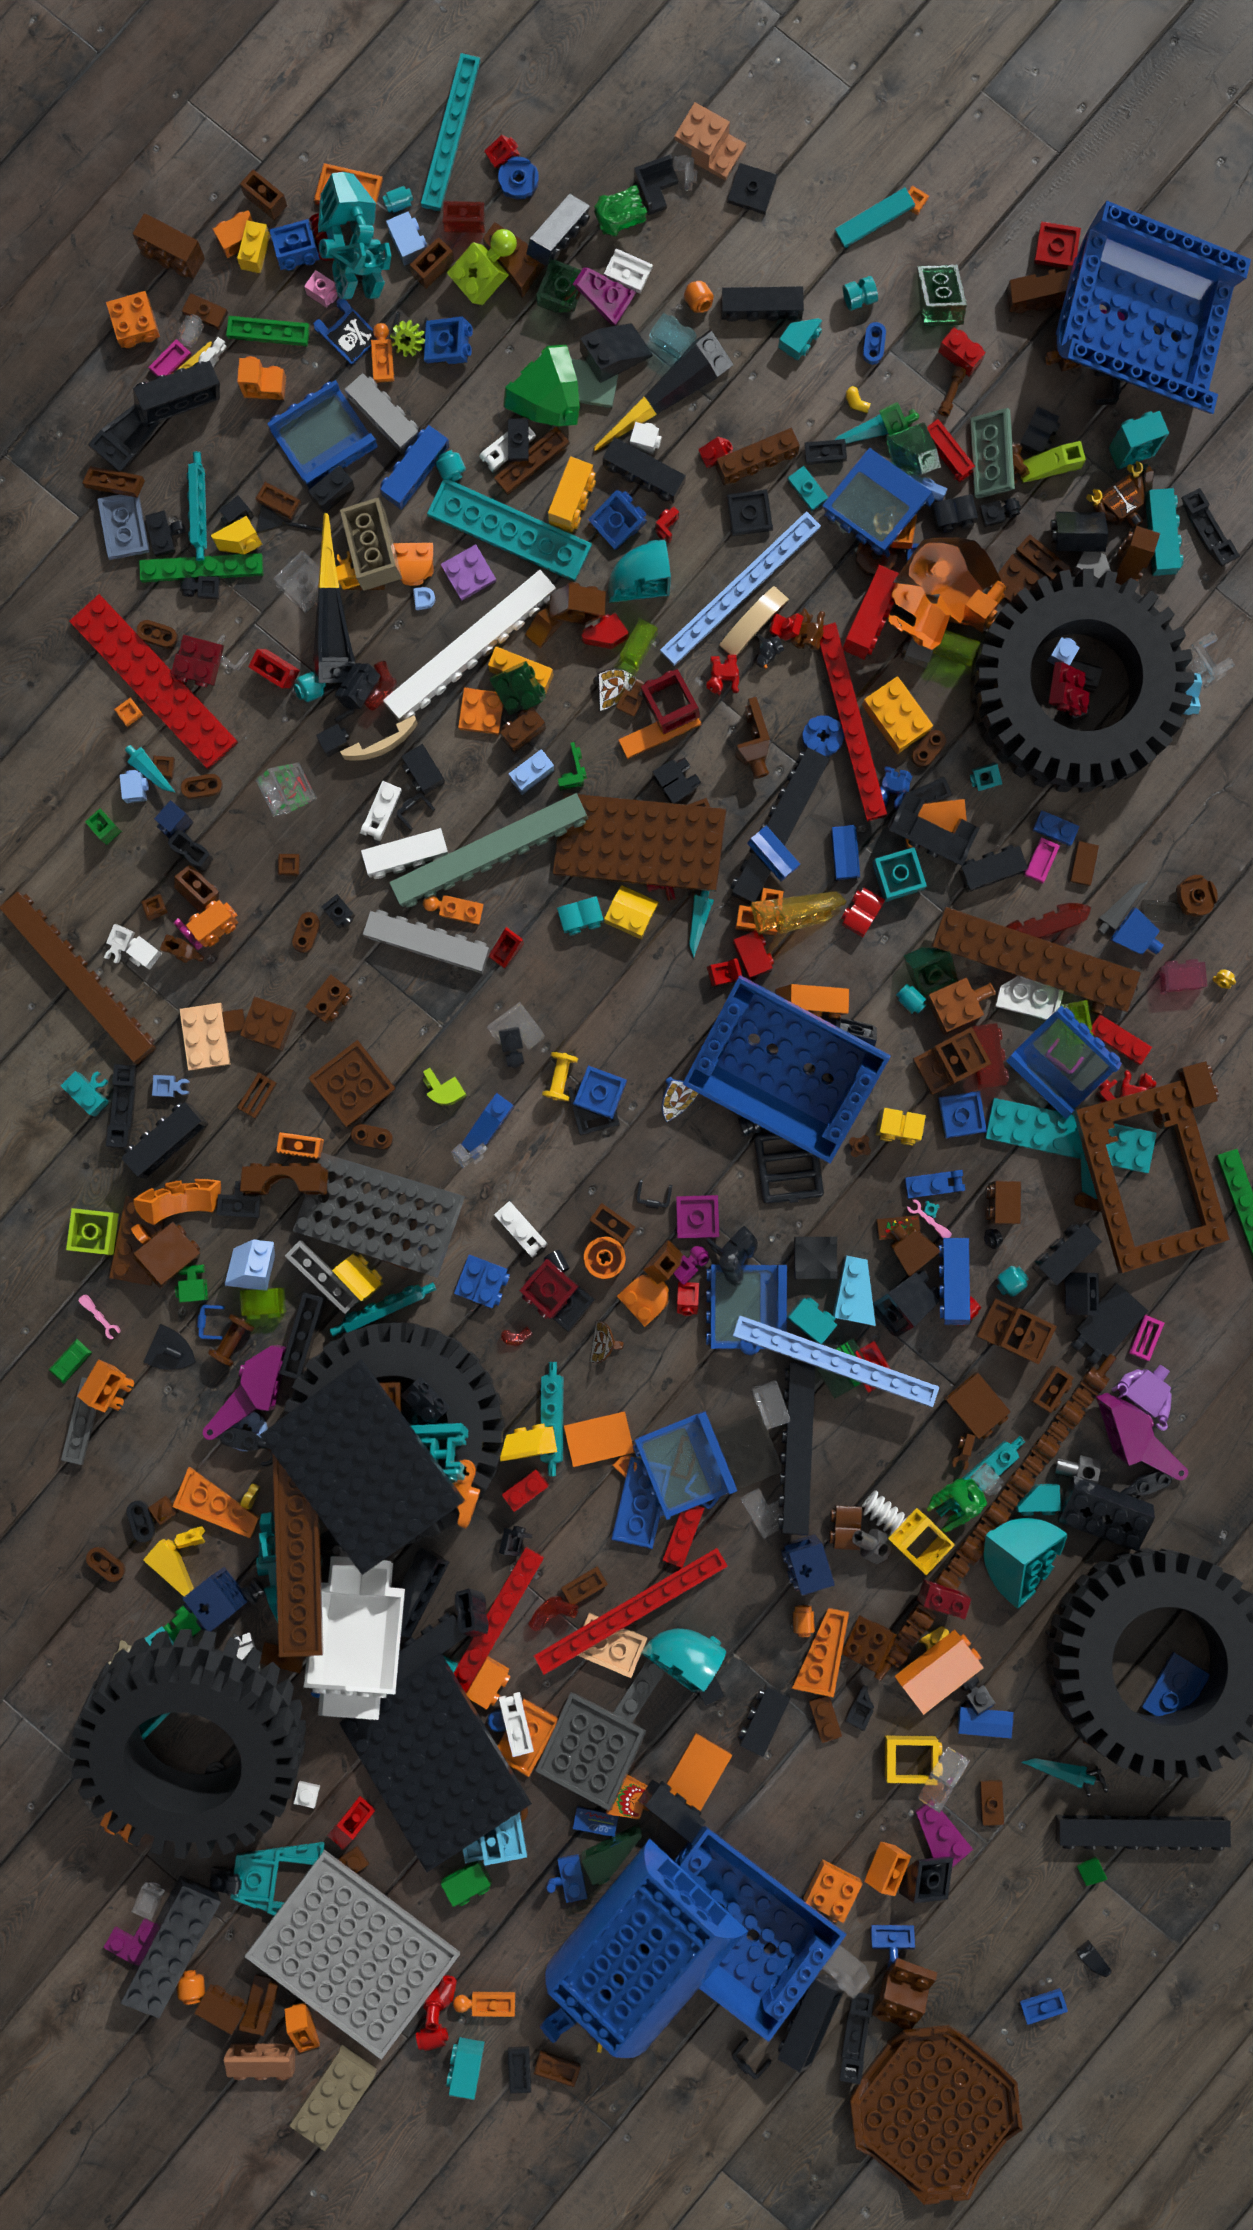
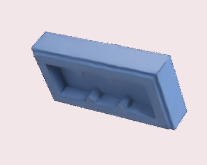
[909,473,947,501]

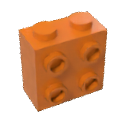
[106,291,160,348]
[186,900,238,947]
[804,1859,862,1923]

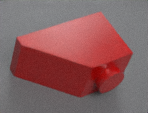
[327,1796,376,1850]

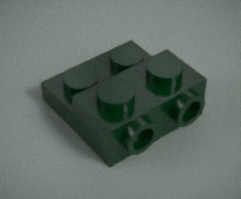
[489,661,546,715]

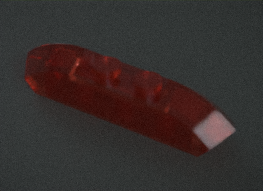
[1006,903,1091,939]

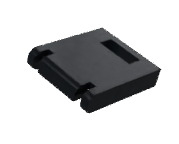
[567,1084,620,1136]

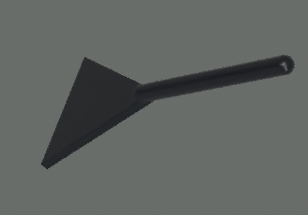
[256,505,323,533]

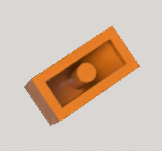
[284,2003,320,2053]

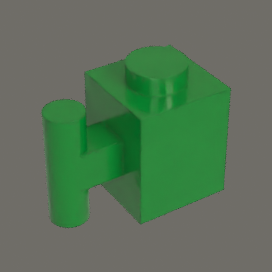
[175,1265,208,1302]
[163,1605,201,1642]

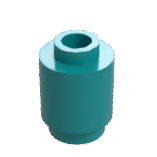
[382,186,413,213]
[896,984,926,1014]

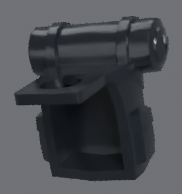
[706,1226,758,1285]

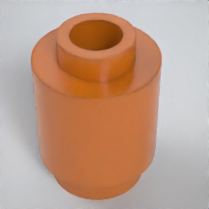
[793,1605,815,1637]

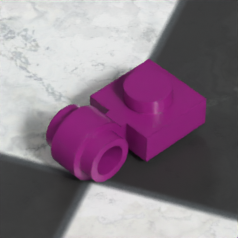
[673,1246,709,1284]

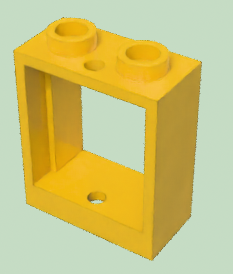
[888,1508,955,1576]
[885,1736,942,1784]

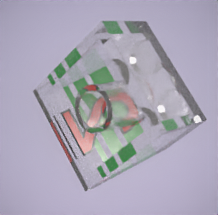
[256,762,317,817]

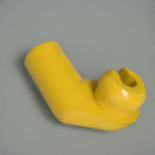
[846,386,871,413]

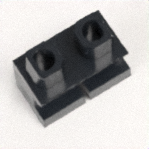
[652,758,701,804]

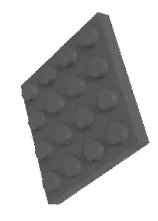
[536,1692,646,1811]

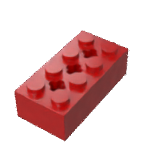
[843,565,899,660]

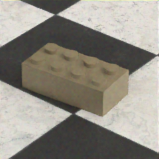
[340,497,402,591]
[290,2045,377,2151]

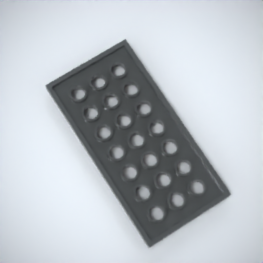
[293,1152,465,1278]

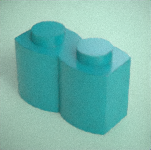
[557,896,604,935]

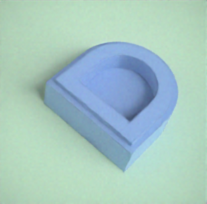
[413,587,435,610]

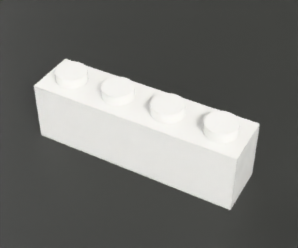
[361,828,448,879]

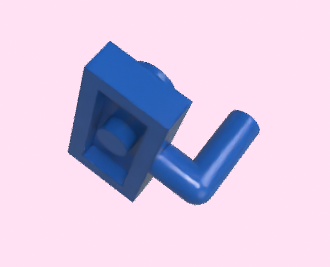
[547,1854,587,1903]
[870,1925,915,1967]

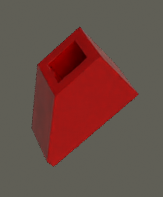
[581,613,629,649]

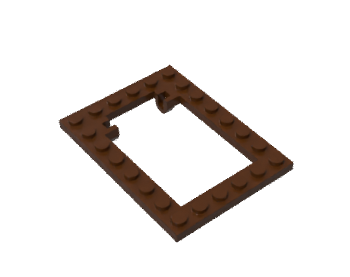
[1073,1080,1230,1273]

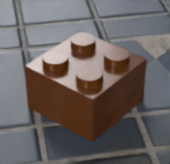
[549,582,606,625]
[240,996,297,1052]
[985,1181,1021,1225]

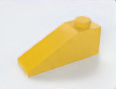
[143,1539,194,1596]

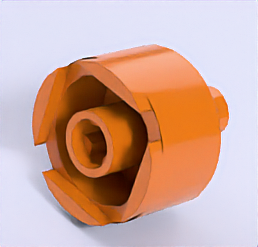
[584,1237,626,1279]

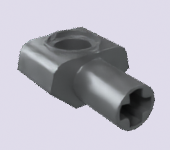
[1055,1455,1101,1484]
[852,1529,893,1564]

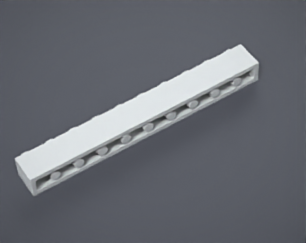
[383,570,556,722]

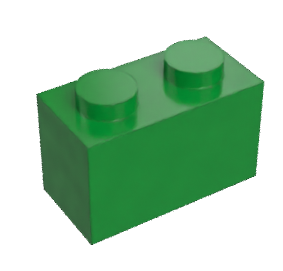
[441,1860,492,1907]

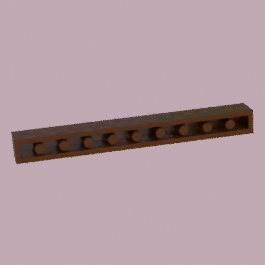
[0,891,156,1064]

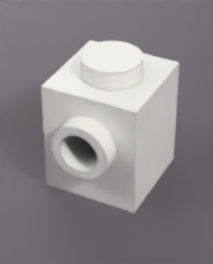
[630,422,662,455]
[126,936,162,970]

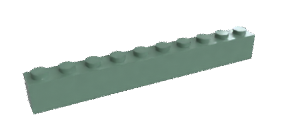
[390,793,589,908]

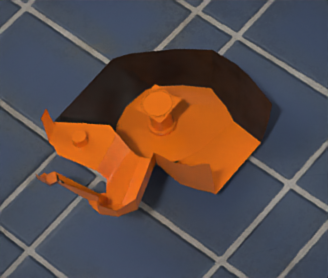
[889,537,1001,650]

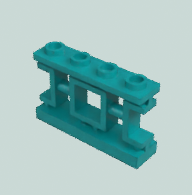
[411,1423,468,1483]

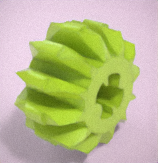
[390,320,425,357]

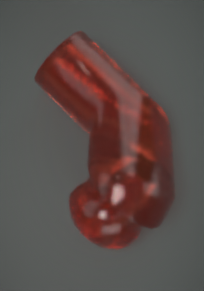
[501,1327,533,1346]

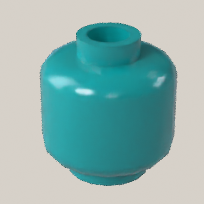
[436,450,466,482]
[294,672,326,702]
[996,1266,1029,1297]

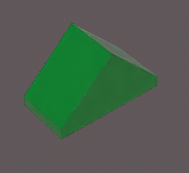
[85,808,122,845]

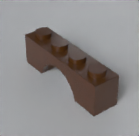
[240,1163,328,1195]

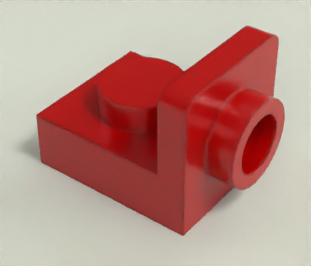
[484,135,520,169]
[770,613,804,641]
[677,1282,699,1316]

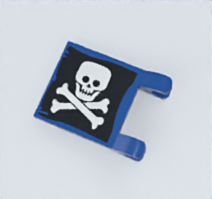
[313,298,377,365]

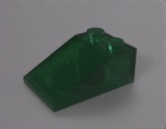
[917,265,967,327]
[582,1823,642,1885]

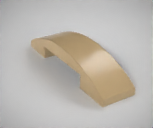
[719,586,789,657]
[340,716,418,761]

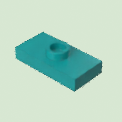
[787,466,828,511]

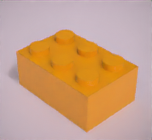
[548,456,596,534]
[862,676,933,754]

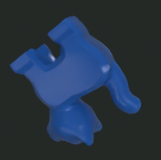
[880,767,912,808]

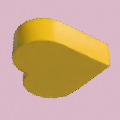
[241,1483,260,1509]

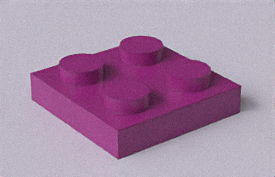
[676,1195,719,1238]

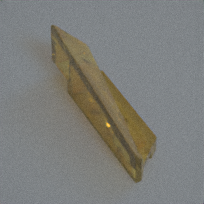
[751,891,847,934]

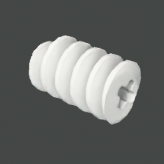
[861,1490,908,1536]

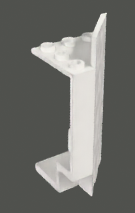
[304,1557,405,1720]

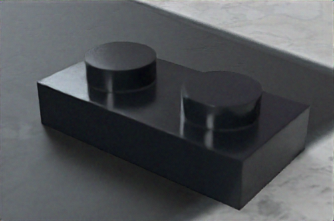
[804,439,847,465]

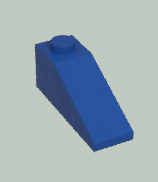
[461,1093,514,1157]

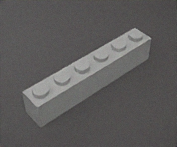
[363,910,490,974]

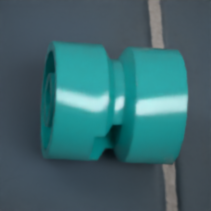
[842,276,878,311]

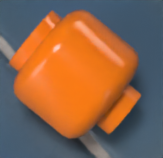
[684,281,714,313]
[176,1970,205,2005]

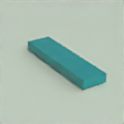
[835,187,915,248]

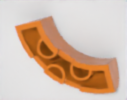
[133,1179,221,1225]

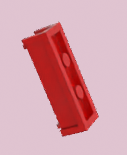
[923,419,975,483]

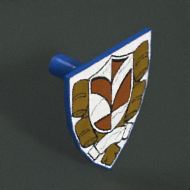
[662,1077,699,1122]

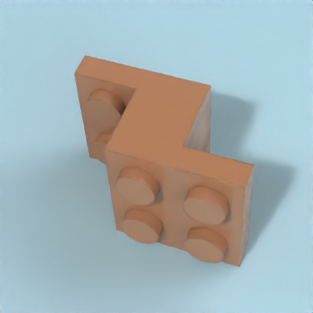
[674,102,746,181]

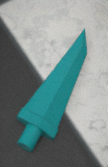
[835,415,888,444]
[125,745,176,793]
[689,890,714,958]
[1021,1758,1096,1788]

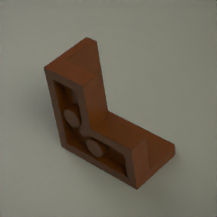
[239,1974,279,2036]

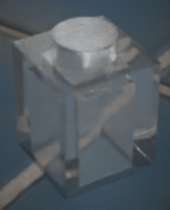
[132,1882,165,1920]

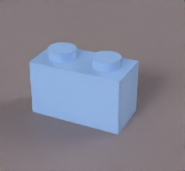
[386,212,428,266]
[509,749,555,795]

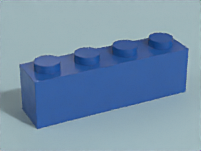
[380,425,450,510]
[939,1238,970,1325]

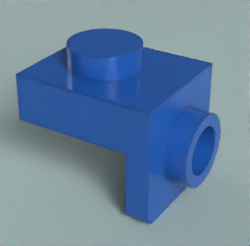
[540,2006,577,2043]

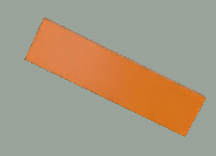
[618,718,701,759]

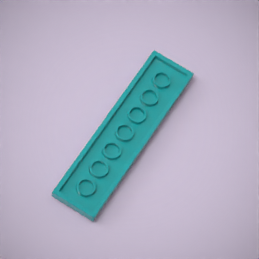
[427,479,592,582]
[985,1098,1157,1174]

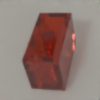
[443,201,485,233]

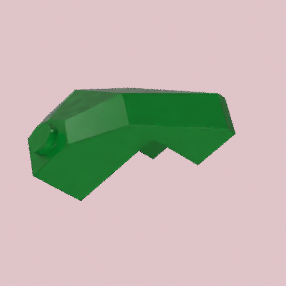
[503,345,580,426]

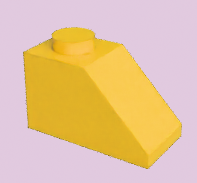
[211,516,263,555]

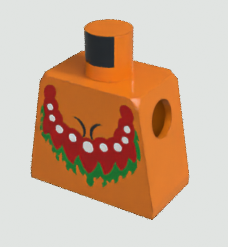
[606,1774,651,1819]

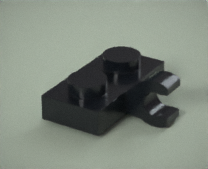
[145,510,186,557]
[217,1181,261,1218]

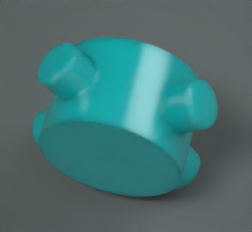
[923,1201,940,1218]

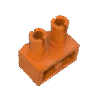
[963,581,1006,633]
[77,1359,134,1412]

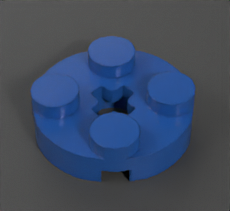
[498,157,539,199]
[802,716,844,757]

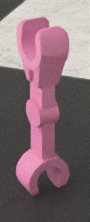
[907,1200,952,1239]
[78,1295,121,1339]

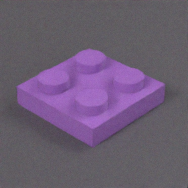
[441,545,496,601]

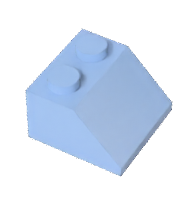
[225,1240,275,1291]

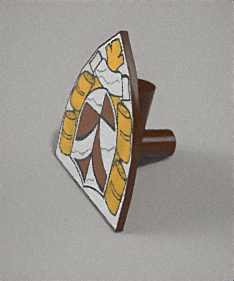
[590,1321,624,1363]

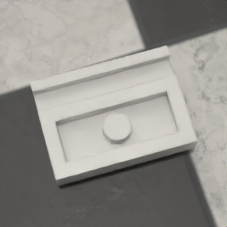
[604,249,653,294]

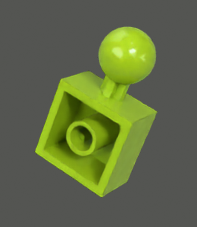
[447,229,517,305]

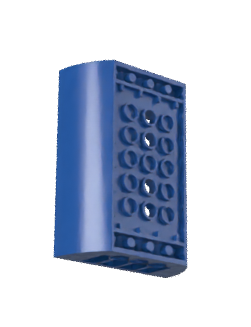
[683,975,891,1164]
[642,1826,846,2042]
[545,1839,748,2058]

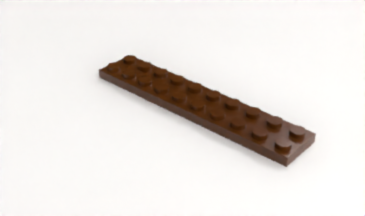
[931,907,1141,1012]
[273,1454,324,1657]

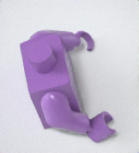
[1112,1365,1172,1431]

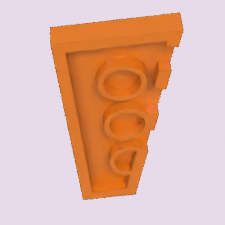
[172,1467,259,1538]
[792,1608,849,1697]

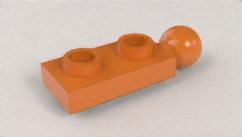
[371,323,394,383]
[423,895,484,925]
[453,1992,515,2017]

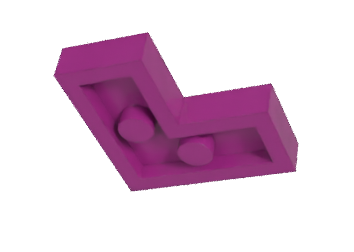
[103,1918,155,1964]

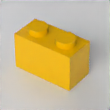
[237,220,270,274]

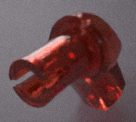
[365,661,397,710]
[529,1596,578,1631]

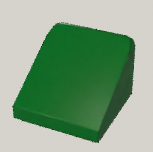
[1077,1856,1107,1886]

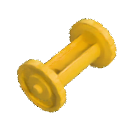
[542,1052,578,1101]

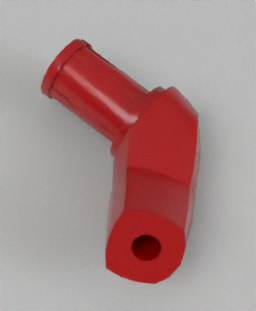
[423,1975,457,2030]

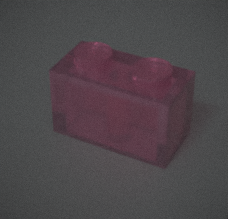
[1159,959,1208,993]

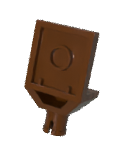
[735,697,770,779]

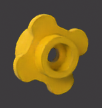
[1212,970,1236,989]

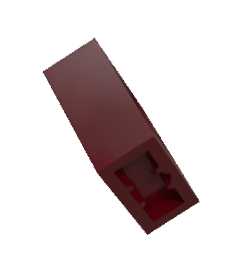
[641,669,700,735]
[917,1579,971,1620]

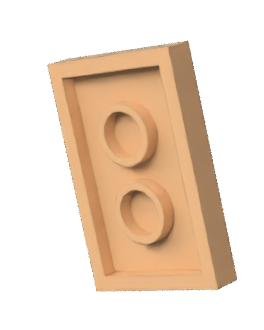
[180,1003,231,1071]
[577,1613,647,1678]

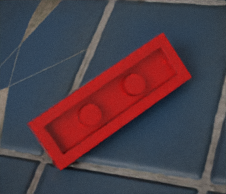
[1089,1014,1152,1065]
[663,1500,704,1568]

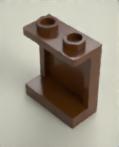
[133,1222,200,1289]
[944,1372,1011,1439]

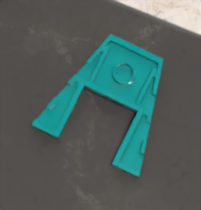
[230,1842,325,1915]

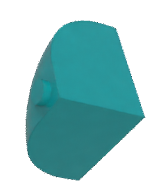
[608,540,671,603]
[984,1518,1067,1609]
[641,1628,726,1692]

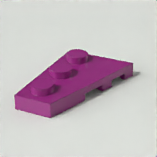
[573,268,636,325]
[916,1797,973,1867]

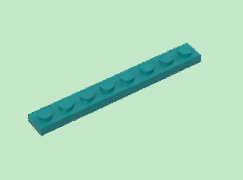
[421,53,481,212]

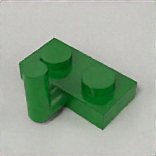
[879,402,919,450]

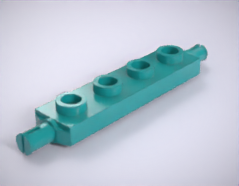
[187,451,207,561]
[330,1282,437,1337]
[541,1362,564,1476]
[936,1436,1025,1518]

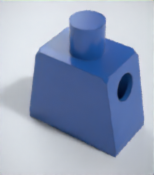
[1110,907,1164,955]

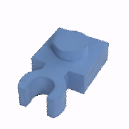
[152,1075,190,1097]

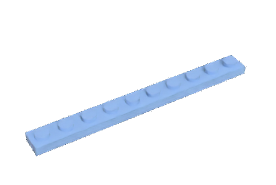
[660,511,821,666]
[732,1316,939,1407]

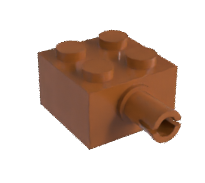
[926,977,996,1035]

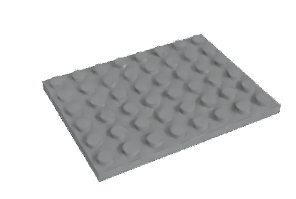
[245,1850,460,2059]

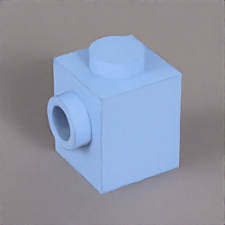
[1047,637,1080,665]
[120,770,149,803]

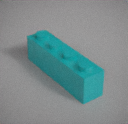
[1145,488,1183,576]

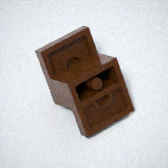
[912,1027,992,1095]
[977,1298,1057,1365]
[872,1958,937,2029]

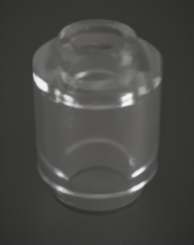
[177,314,204,347]

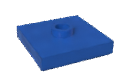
[573,1066,627,1119]
[938,1091,987,1139]

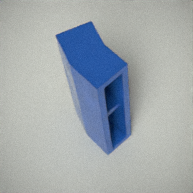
[747,825,800,882]
[831,825,861,880]
[957,1707,1013,1738]

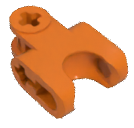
[453,1459,481,1529]

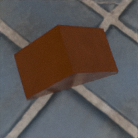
[525,606,564,648]

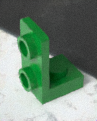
[558,742,587,791]

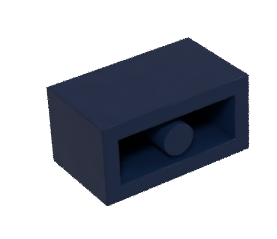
[154,800,193,839]

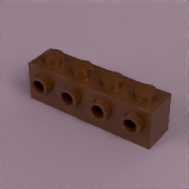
[716,427,800,485]

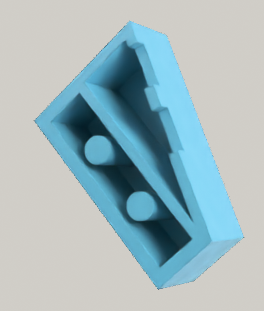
[832,1256,876,1326]

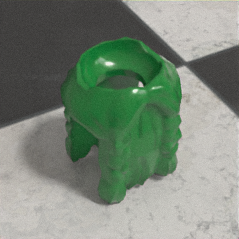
[594,186,647,237]
[927,1479,987,1532]

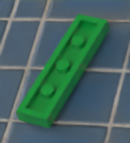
[226,316,310,346]

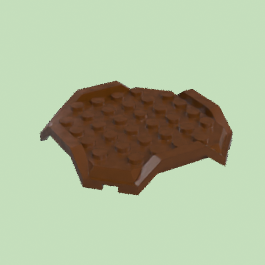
[850,2025,1023,2205]

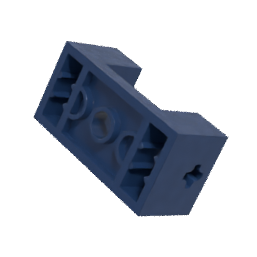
[781,1534,835,1595]
[182,1566,248,1631]

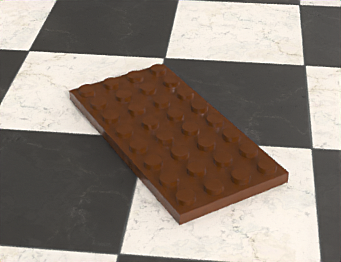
[553,793,727,892]

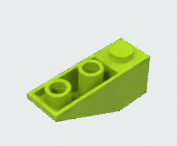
[1021,441,1086,483]

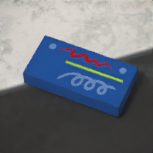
[573,1806,618,1837]

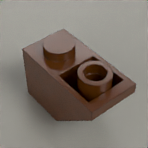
[643,1240,683,1284]

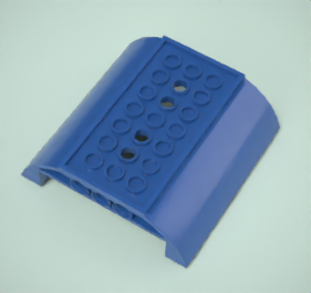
[1056,201,1251,414]

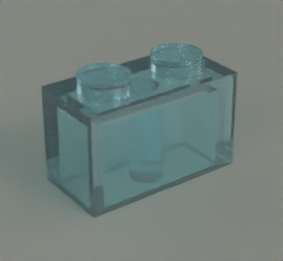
[649,313,697,359]

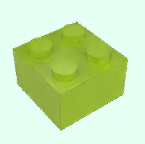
[66,1208,119,1255]

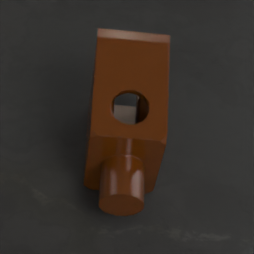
[890,1223,941,1276]

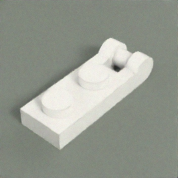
[479,427,536,473]
[360,781,402,841]
[494,1201,548,1258]
[499,1692,534,1757]

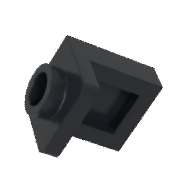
[499,1526,533,1556]

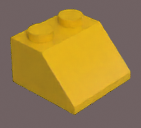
[604,885,659,940]
[332,1254,383,1301]
[500,1424,557,1461]

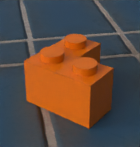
[237,356,286,400]
[735,888,784,936]

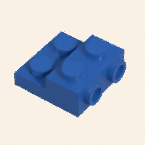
[270,219,320,271]
[424,316,473,364]
[588,490,648,550]
[454,1255,510,1308]

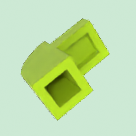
[422,1068,467,1105]

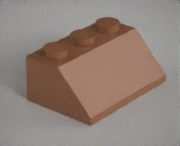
[224,2044,295,2080]

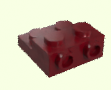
[171,635,224,688]
[1049,662,1089,717]
[519,1259,579,1319]

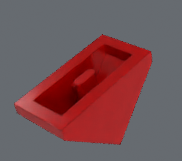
[488,927,524,969]

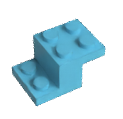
[463,1812,527,1865]

